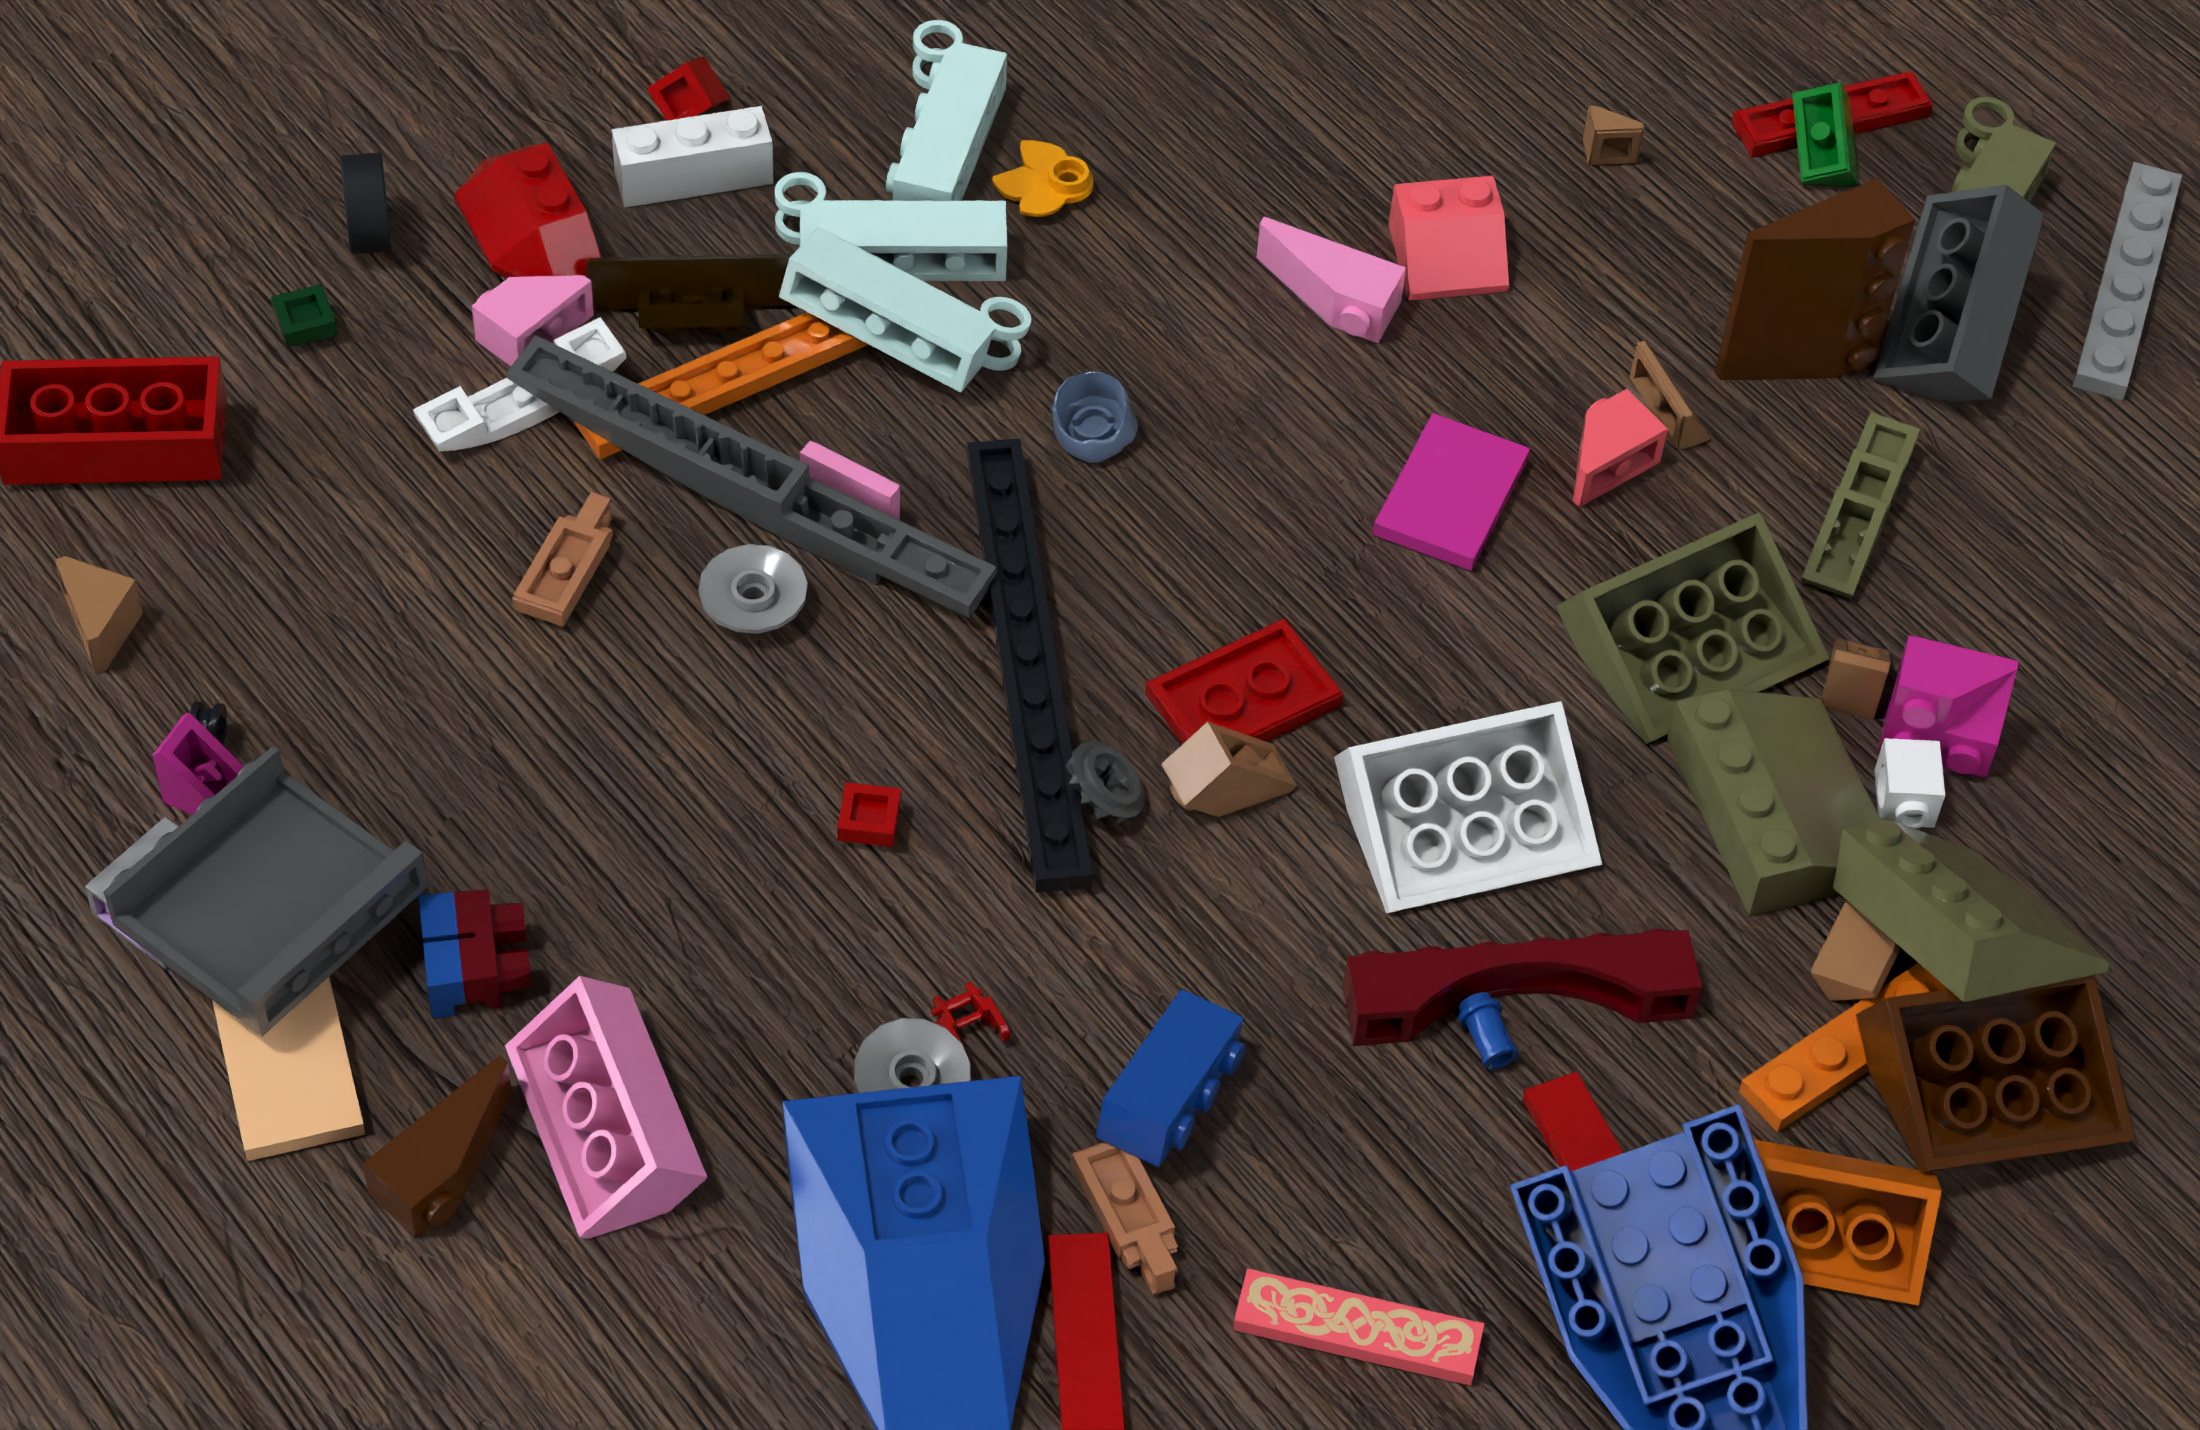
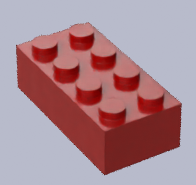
[0,356,227,485]

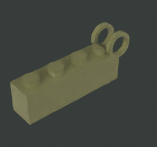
[1951,97,2056,202]

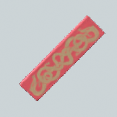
[1233,1268,1484,1386]

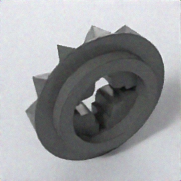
[1065,741,1145,825]

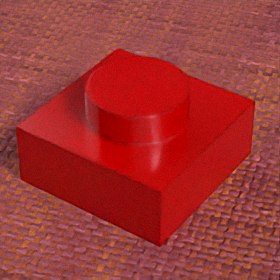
[837,782,901,847]

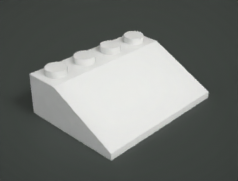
[1334,701,1602,914]

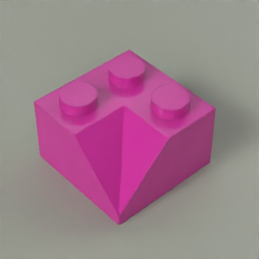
[1878,635,2019,778]

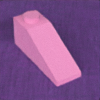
[1256,217,1406,343]

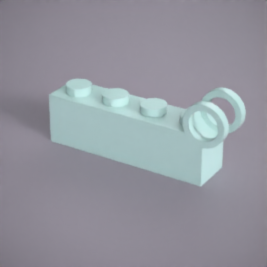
[886,20,1007,201]
[775,172,1007,281]
[779,226,1031,393]

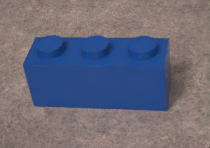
[1096,989,1245,1167]

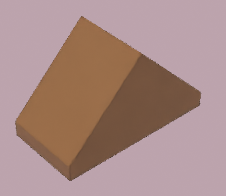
[55,556,143,674]
[1821,638,1891,720]

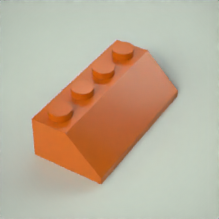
[1754,1139,1942,1306]

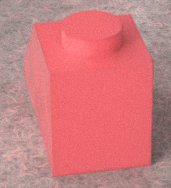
[1573,389,1668,508]

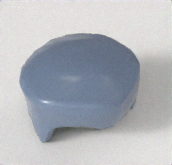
[1052,371,1138,463]

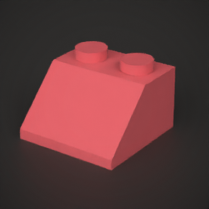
[1388,175,1509,301]

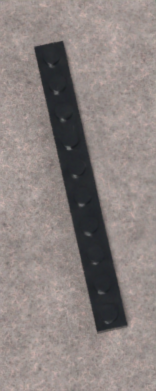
[967,438,1093,893]

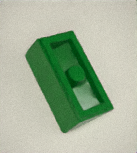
[1792,82,1859,186]

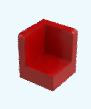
[647,56,730,121]

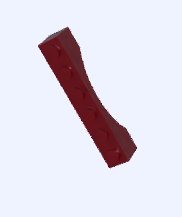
[1343,928,1702,1046]

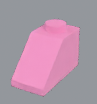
[472,275,594,366]

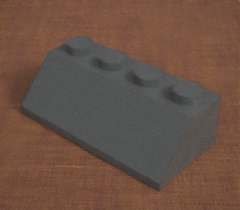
[1873,185,2044,402]

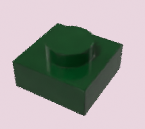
[271,284,338,348]

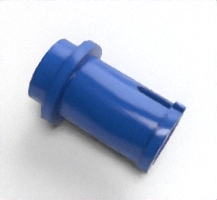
[1458,992,1519,1070]

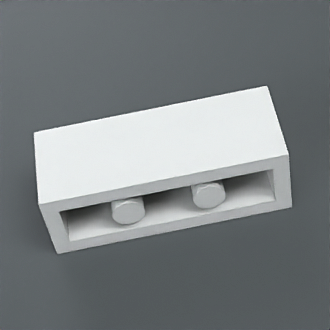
[612,106,773,208]

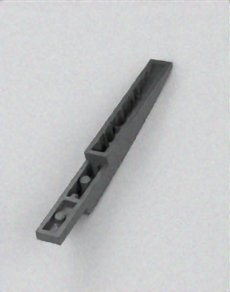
[506,336,997,618]

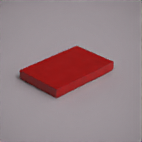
[1145,618,1344,744]

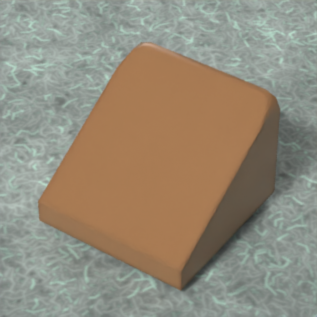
[1583,106,1644,165]

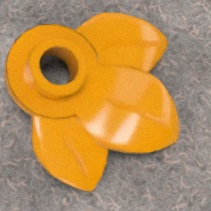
[992,140,1093,217]

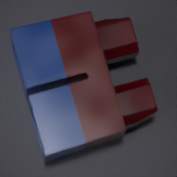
[419,889,532,1019]

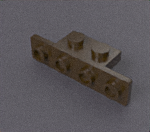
[586,254,793,334]

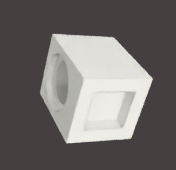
[1874,738,1945,829]

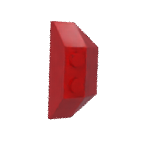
[454,143,601,278]

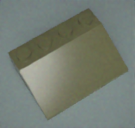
[1556,512,1830,744]
[1667,689,1880,916]
[1833,820,2110,1002]

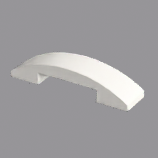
[413,317,626,451]

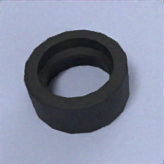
[340,152,392,254]

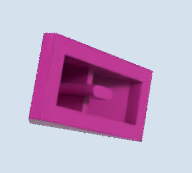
[152,712,244,815]

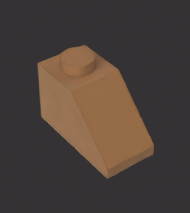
[1162,721,1297,817]

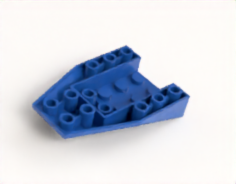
[783,1076,1045,1430]
[1509,1104,1808,1430]

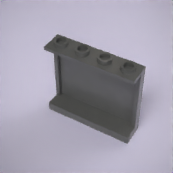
[103,746,429,1037]

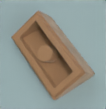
[1629,341,1710,451]
[1811,900,1901,1001]

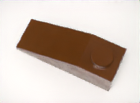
[363,1055,512,1239]

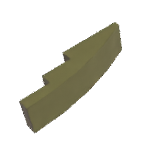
[1801,412,1920,599]

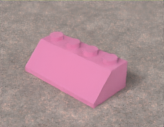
[505,976,708,1239]

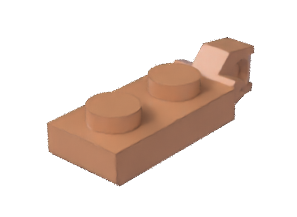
[512,492,613,627]
[1070,1142,1178,1296]

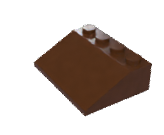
[1715,178,1915,380]
[1856,975,2136,1173]

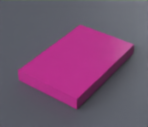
[1372,413,1530,571]

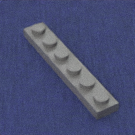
[2072,162,2182,401]

